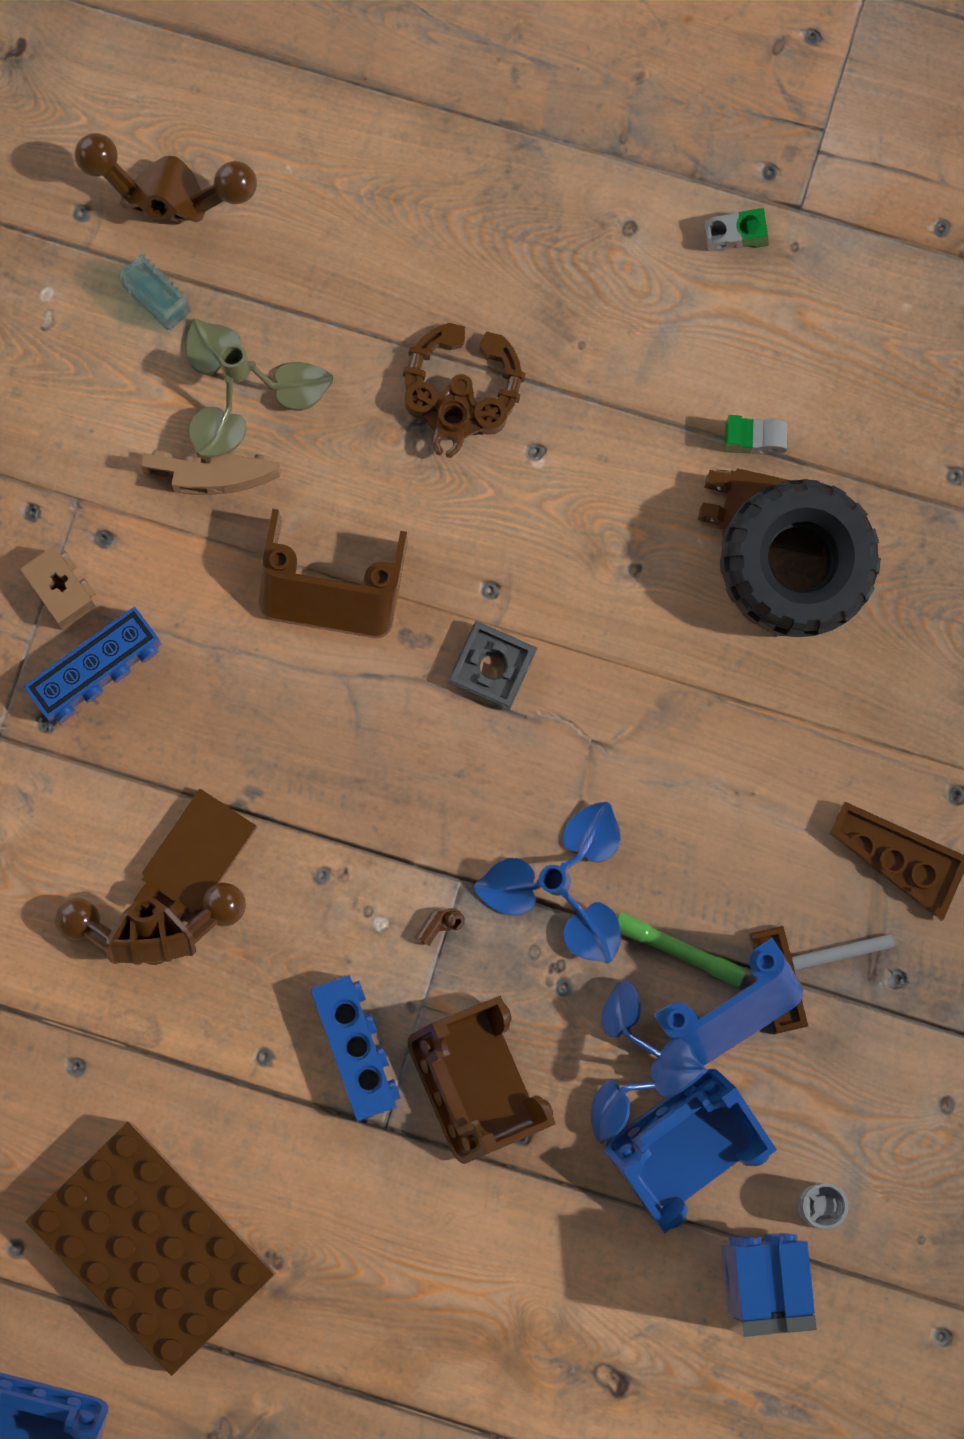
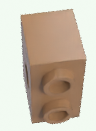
[20,546,96,630]

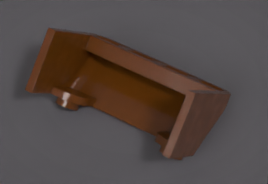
[259,508,408,638]

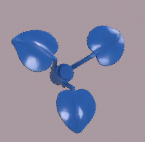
[473,802,621,964]
[591,979,707,1144]

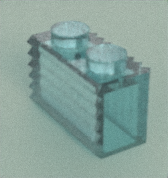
[119,254,191,331]

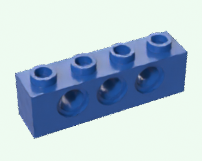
[311,975,401,1122]

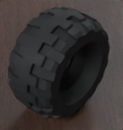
[719,479,881,637]

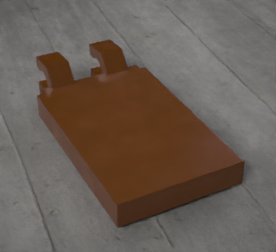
[697,468,824,557]
[134,789,257,921]

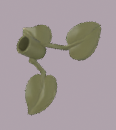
[186,318,333,457]

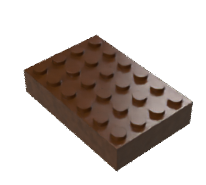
[25,1122,276,1376]

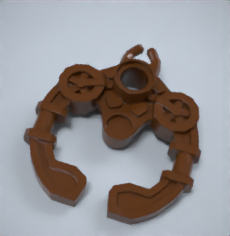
[403,323,526,458]

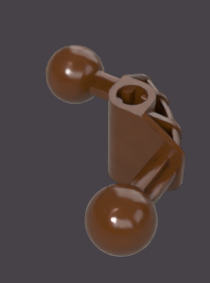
[75,133,257,223]
[55,882,246,965]

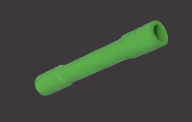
[618,912,747,988]

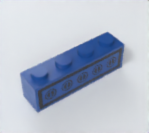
[23,606,162,724]

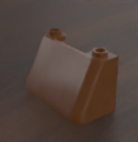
[408,995,556,1164]

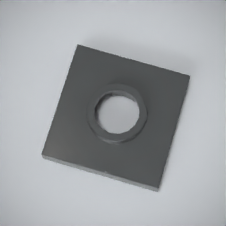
[448,620,537,711]

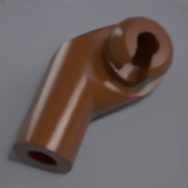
[415,908,465,946]

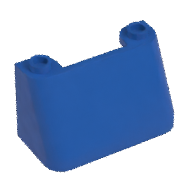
[654,938,803,1065]
[605,1069,777,1233]
[0,1372,109,1439]

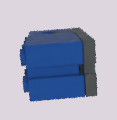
[721,1233,817,1337]

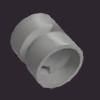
[797,1183,848,1229]

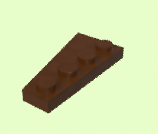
[829,801,964,921]

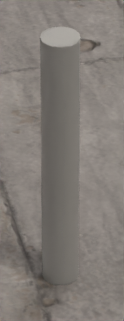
[791,934,894,970]

